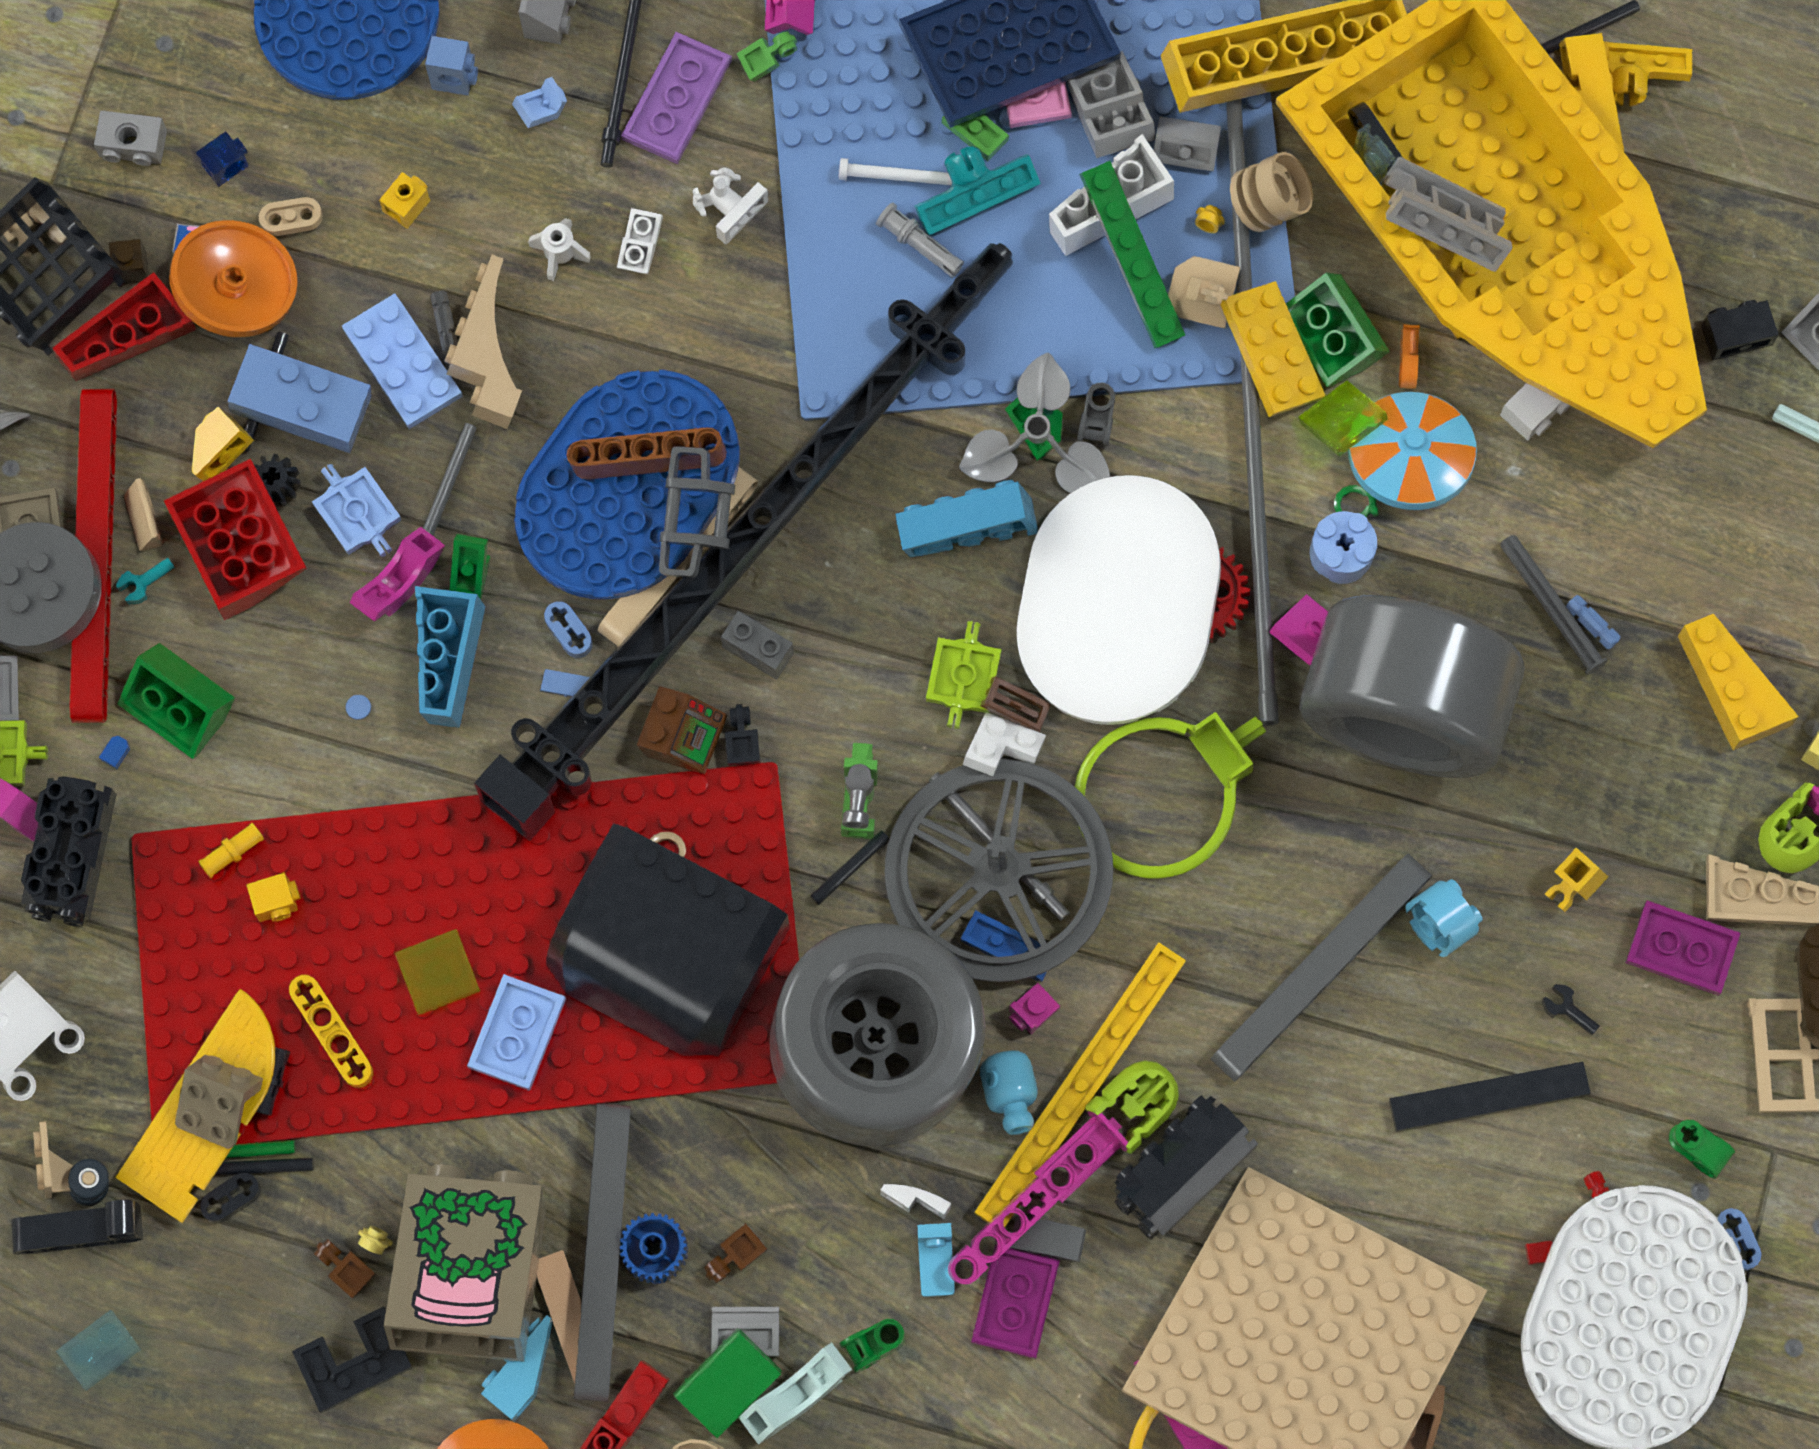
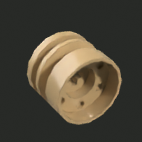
[1230,152,1313,233]

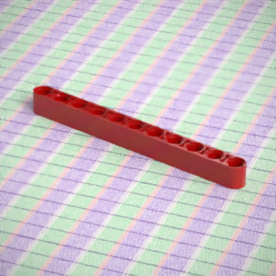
[70,388,117,723]

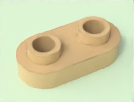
[259,197,323,236]

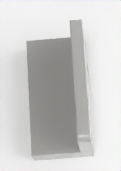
[1154,117,1221,172]

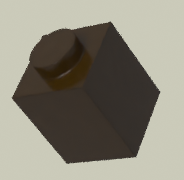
[109,239,149,285]

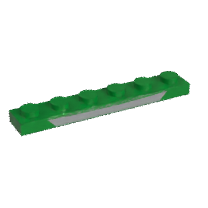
[1079,160,1185,349]

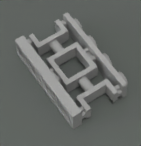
[1384,157,1512,272]

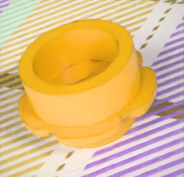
[1195,205,1225,233]

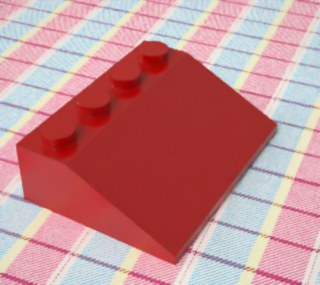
[164,458,307,621]

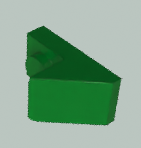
[449,534,490,599]

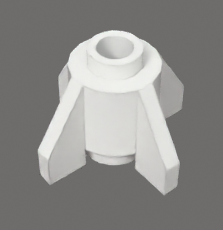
[528,218,591,281]

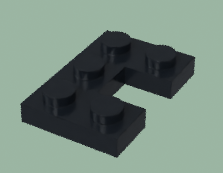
[292,1306,413,1413]

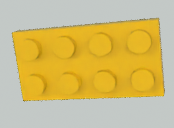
[1220,281,1326,417]

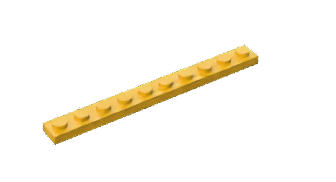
[974,942,1186,1228]

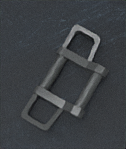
[659,446,735,578]

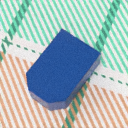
[99,736,130,769]

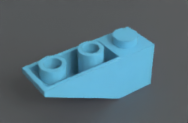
[481,1315,553,1422]

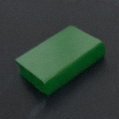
[673,1328,782,1438]

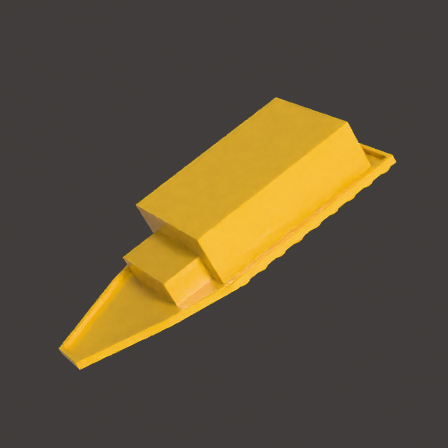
[1275,0,1707,448]

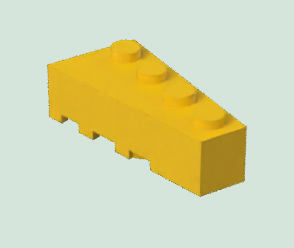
[1678,613,1799,750]

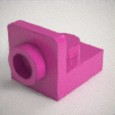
[1009,983,1060,1034]

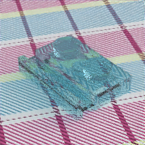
[1353,123,1396,186]
[56,1310,141,1391]

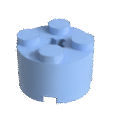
[1310,511,1377,584]

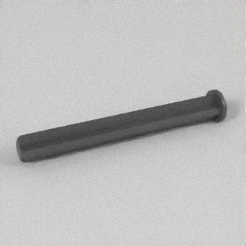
[1500,535,1608,675]

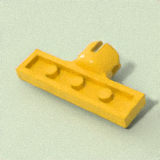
[1607,42,1692,107]

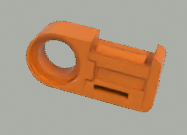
[1399,324,1420,389]

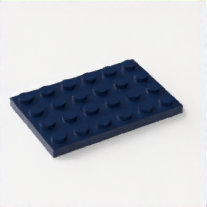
[899,0,1121,128]

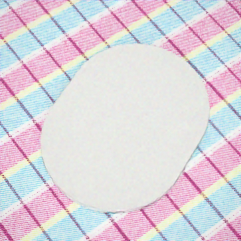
[1017,475,1221,725]
[1521,1185,1748,1449]

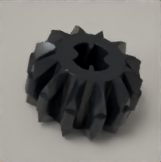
[254,453,301,507]

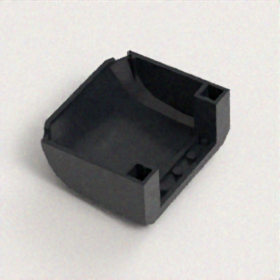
[546,823,790,1057]

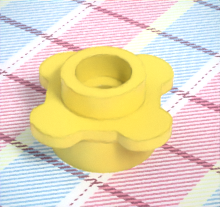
[358,1226,393,1255]

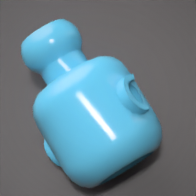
[980,1050,1038,1135]

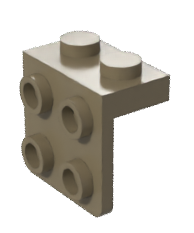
[175,1054,263,1149]

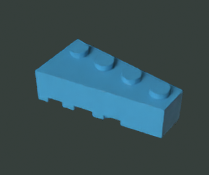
[895,480,1038,558]

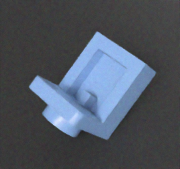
[512,77,567,128]

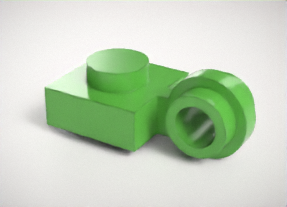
[737,31,797,82]

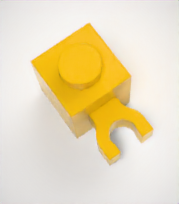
[1545,848,1609,912]

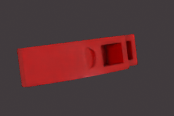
[580,1360,670,1449]

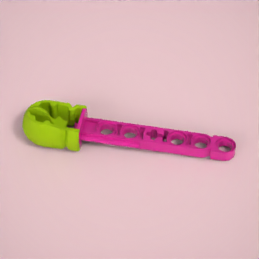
[1758,782,1819,873]
[948,1060,1179,1284]

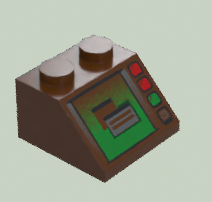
[637,686,727,774]

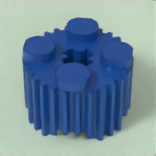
[620,1213,688,1284]

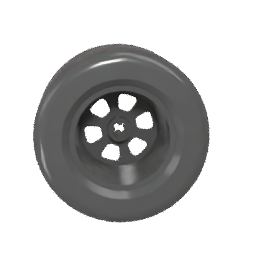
[1299,595,1525,778]
[770,923,985,1146]

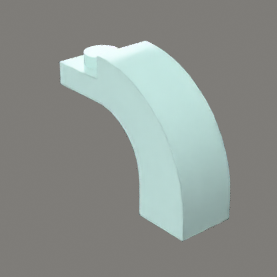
[738,1343,852,1445]

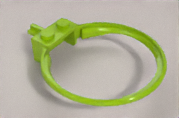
[1074,712,1266,879]

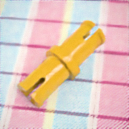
[199,823,264,878]

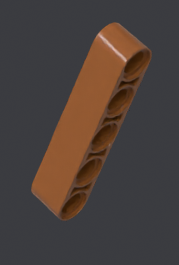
[567,427,727,479]

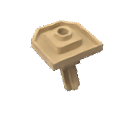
[1168,256,1240,329]

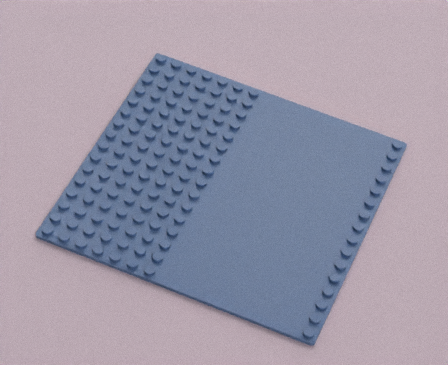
[764,0,1295,420]

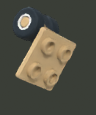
[33,1121,109,1206]

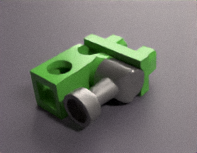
[841,743,878,839]

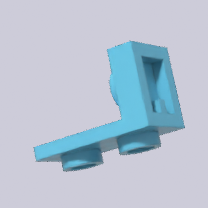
[917,1223,955,1297]

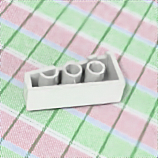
[1049,134,1174,256]

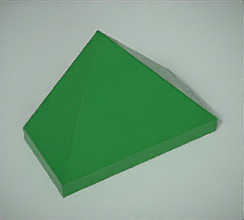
[1005,397,1063,461]

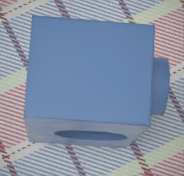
[425,36,478,95]

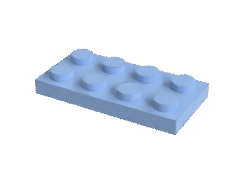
[342,293,463,429]

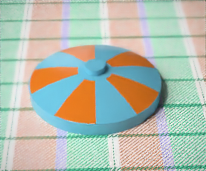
[1348,392,1477,510]

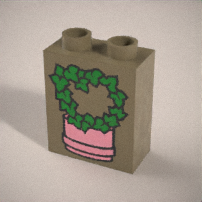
[384,1164,546,1362]

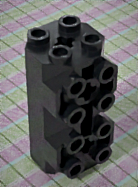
[21,776,117,927]
[1114,1095,1258,1240]

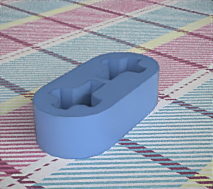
[544,601,592,658]
[1717,1208,1761,1271]

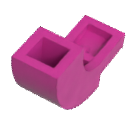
[350,527,445,622]

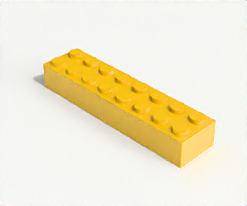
[1160,0,1407,113]

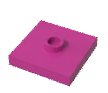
[1269,594,1328,665]

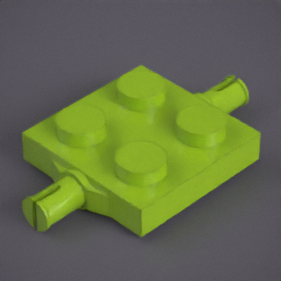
[926,621,1001,729]
[0,720,48,786]

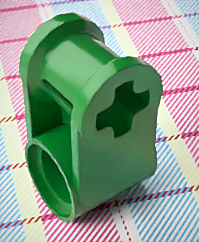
[1668,1119,1735,1179]
[839,1318,906,1373]

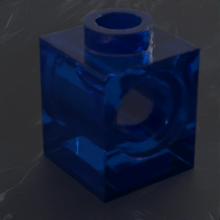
[195,131,249,187]

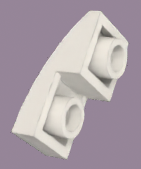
[617,208,663,275]

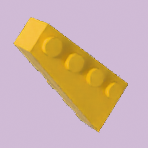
[1559,33,1625,152]

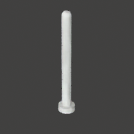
[839,158,952,186]

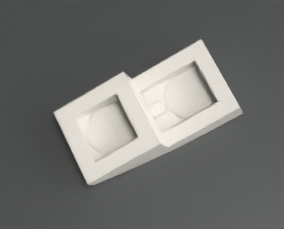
[881,1184,951,1219]

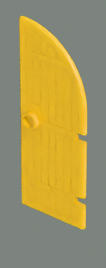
[115,989,275,1223]

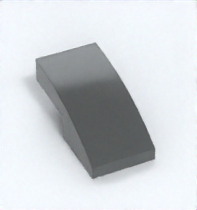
[1010,1215,1086,1262]

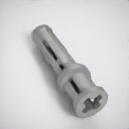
[876,202,964,278]

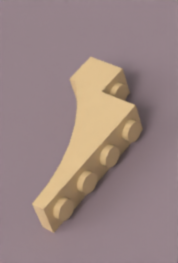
[444,254,522,429]

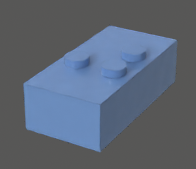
[228,344,371,453]

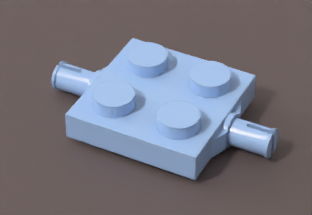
[312,464,402,557]

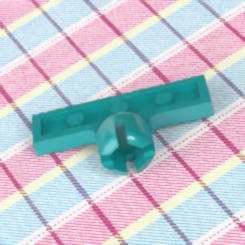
[914,146,1041,235]

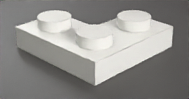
[963,712,1046,776]

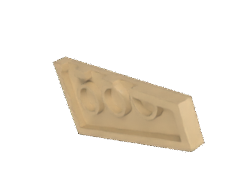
[1706,854,1819,926]

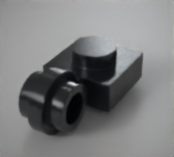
[725,703,761,766]

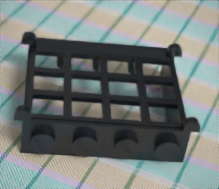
[0,177,125,356]

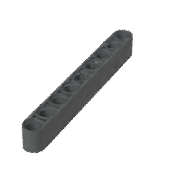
[1211,853,1432,1082]
[574,1104,631,1402]

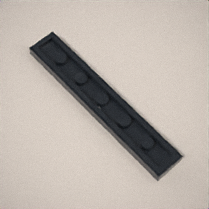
[1389,1061,1591,1132]

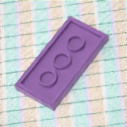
[621,32,732,164]

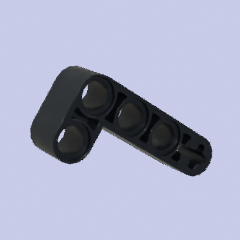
[11,1200,143,1255]

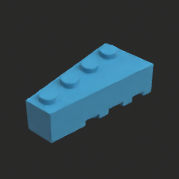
[415,586,485,728]

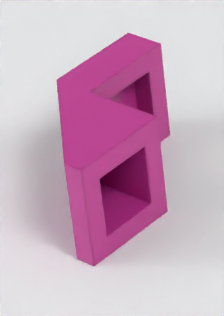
[0,778,38,842]

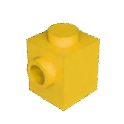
[379,172,430,229]
[246,873,301,922]

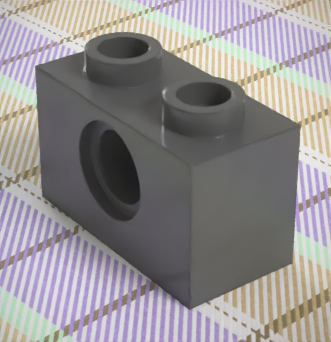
[721,611,794,680]

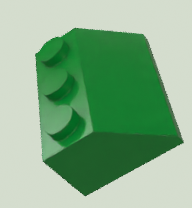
[1286,272,1390,387]
[117,643,235,759]

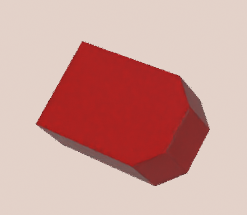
[1525,1241,1553,1265]

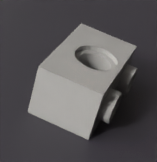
[94,111,167,166]

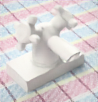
[693,167,768,245]

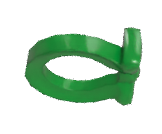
[1334,485,1379,518]

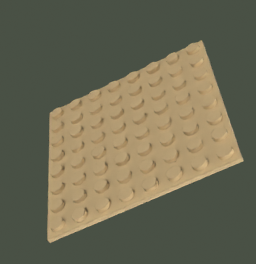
[1122,1167,1487,1449]

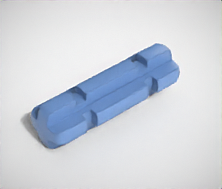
[1566,595,1621,650]

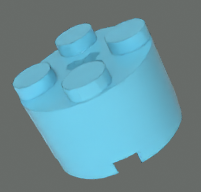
[1405,879,1483,957]

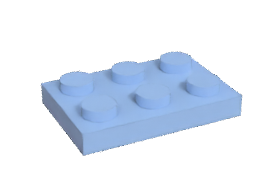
[467,974,566,1091]

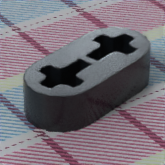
[200,1173,261,1223]

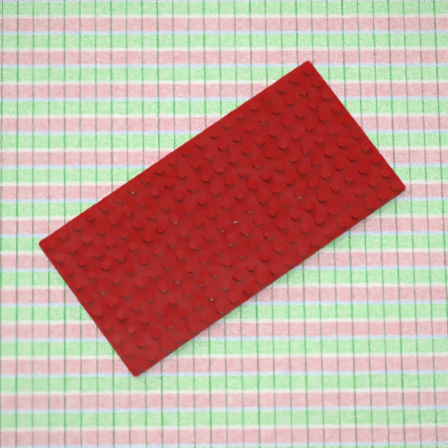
[132,762,799,1144]

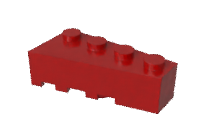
[52,272,196,381]

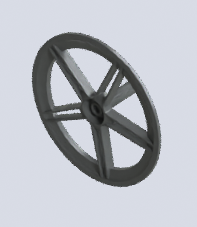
[885,759,1113,982]

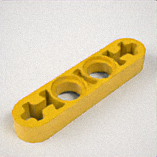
[289,975,373,1088]

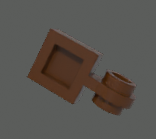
[704,1223,767,1284]
[314,1239,376,1299]

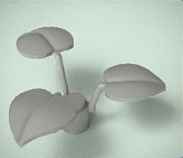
[959,353,1110,493]

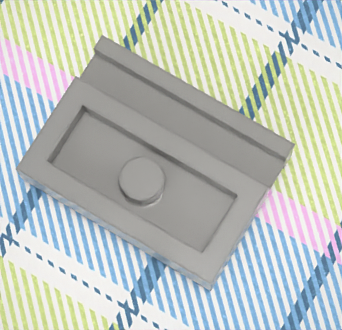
[711,1307,779,1357]

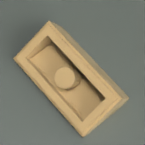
[124,478,163,552]

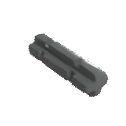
[430,290,458,352]

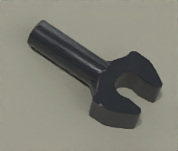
[1542,984,1600,1036]

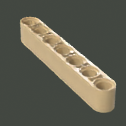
[598,467,759,647]

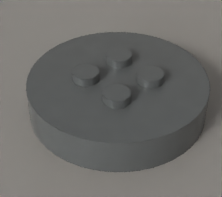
[0,522,102,653]

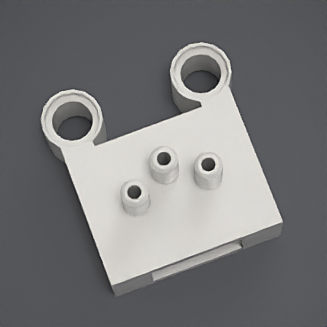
[0,971,85,1101]

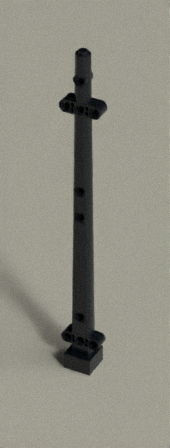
[474,243,1013,841]

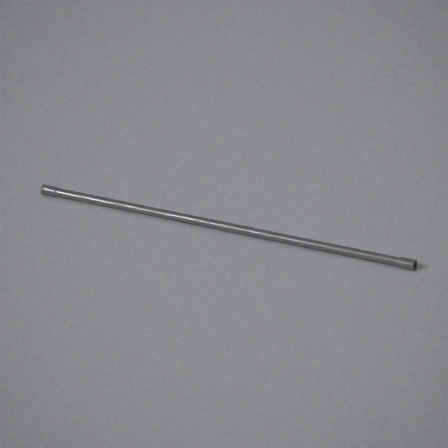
[1226,99,1279,726]

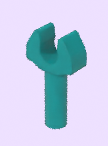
[116,557,175,604]

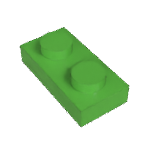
[941,114,1009,161]

